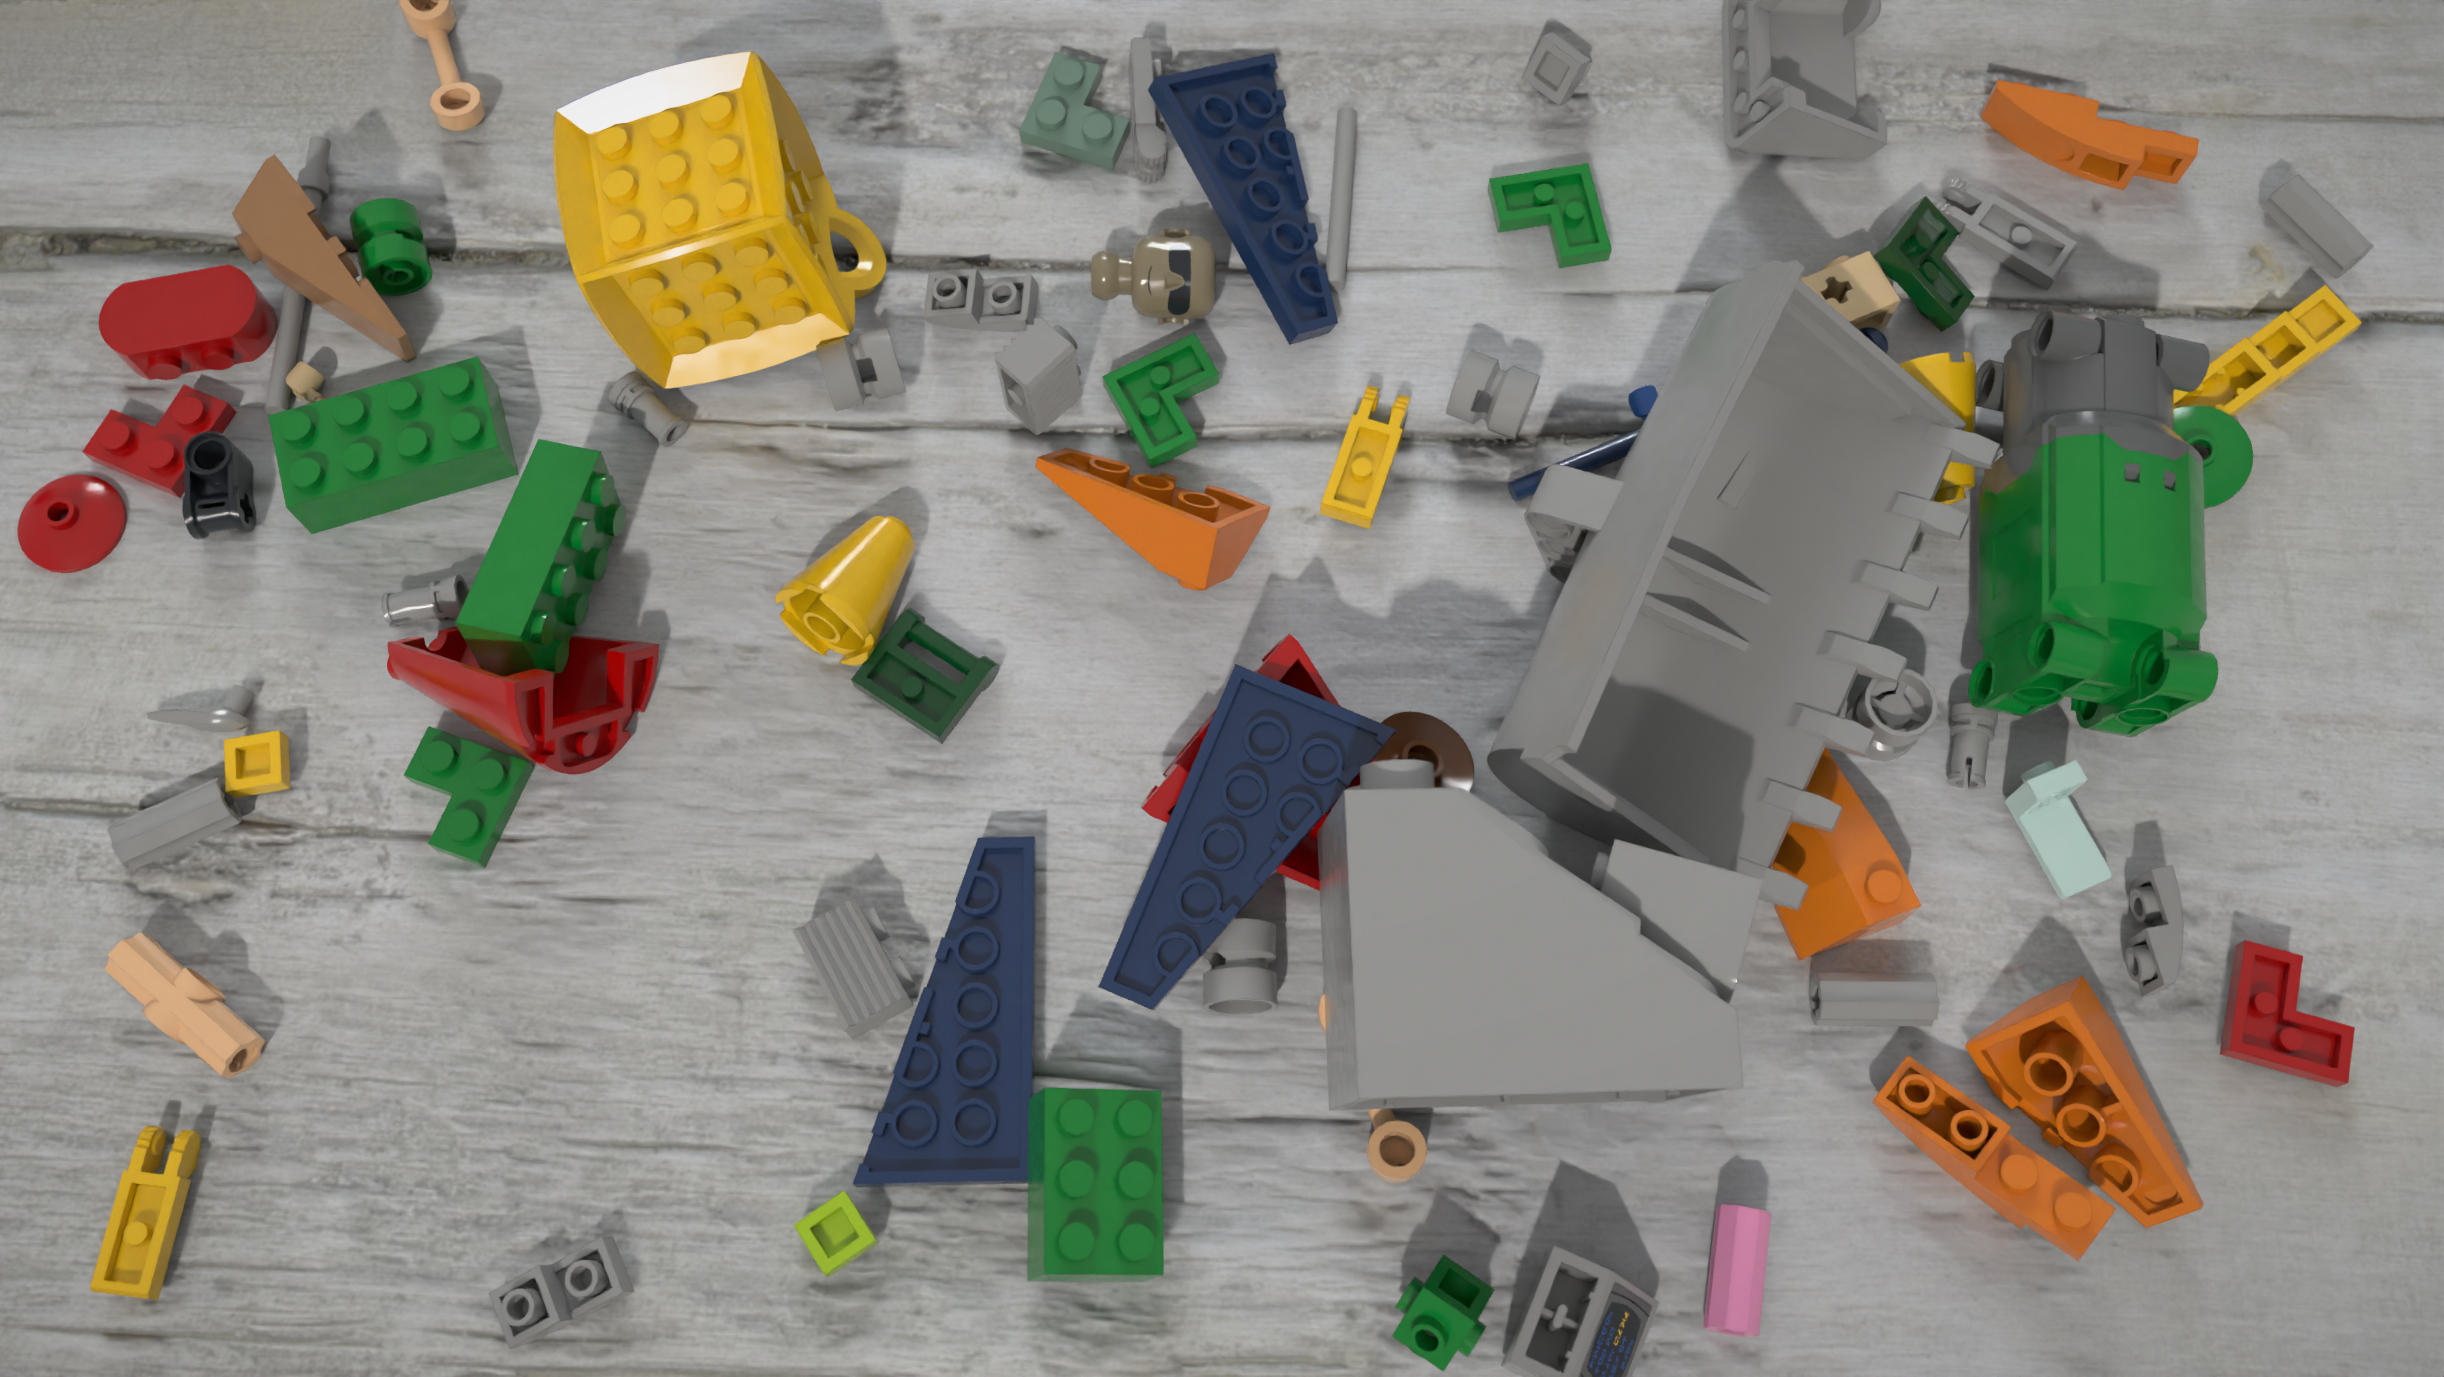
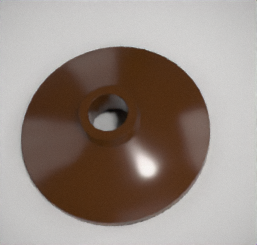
[1374,711,1475,791]

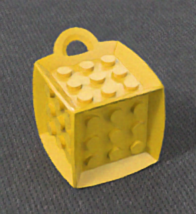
[553,51,886,389]

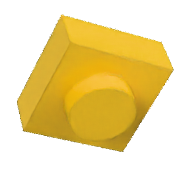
[224,730,291,798]

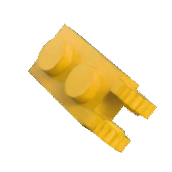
[1320,385,1411,529]
[90,1125,202,1300]

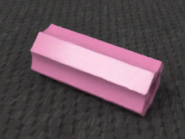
[1703,1204,1771,1338]

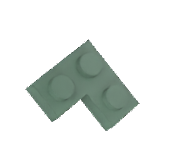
[1019,52,1131,170]

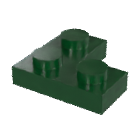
[1873,196,1975,332]

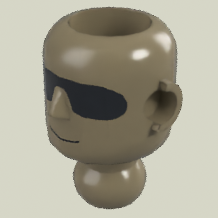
[1091,229,1216,324]

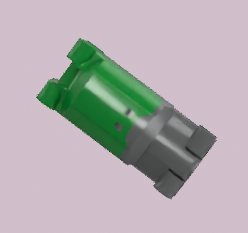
[1968,309,2219,737]

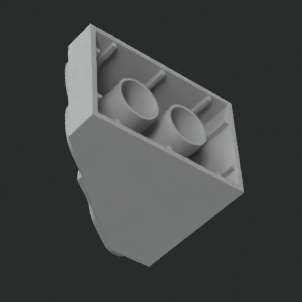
[1317,759,1744,1111]

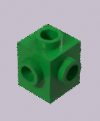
[1392,1254,1495,1372]

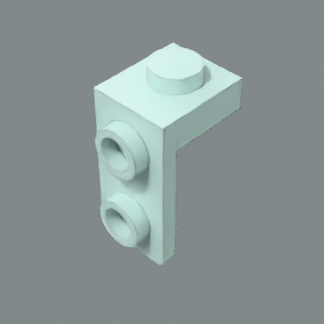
[2004,760,2112,899]

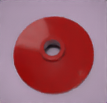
[17,474,127,573]

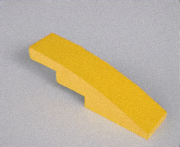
[2174,285,2362,418]

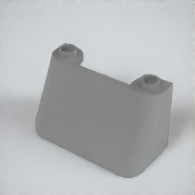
[1722,0,1887,160]
[1589,839,1763,1004]

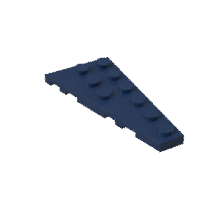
[1148,53,1338,345]
[1098,664,1397,1011]
[853,836,1036,1187]

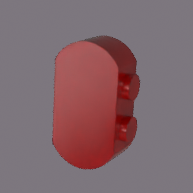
[99,264,277,380]

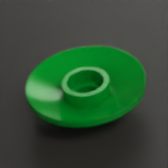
[2174,405,2253,509]

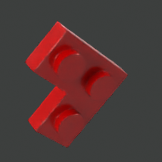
[82,385,237,498]
[2220,940,2355,1087]

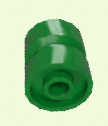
[350,198,432,296]

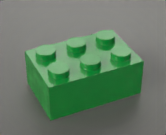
[1027,1087,1164,1282]

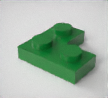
[1487,163,1612,268]
[1102,333,1219,469]
[403,726,534,868]

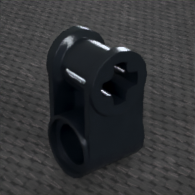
[182,431,256,539]

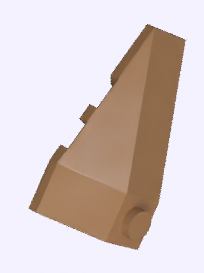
[232,155,417,363]

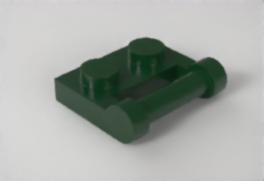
[851,608,1000,744]

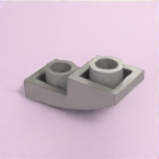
[923,268,1039,331]
[2125,865,2184,997]
[489,1237,634,1349]

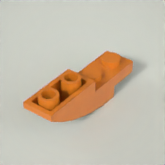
[1981,80,2199,190]
[1873,1055,2116,1261]

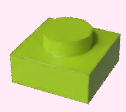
[793,1190,879,1278]

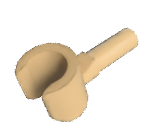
[286,361,326,403]

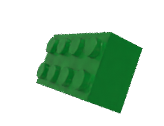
[268,356,519,534]
[455,439,626,679]

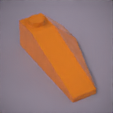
[1035,448,1270,591]
[1772,747,1921,961]
[1964,975,2203,1228]

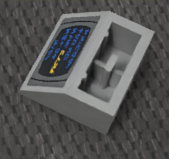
[1501,1245,1659,1377]

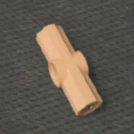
[104,932,266,1079]

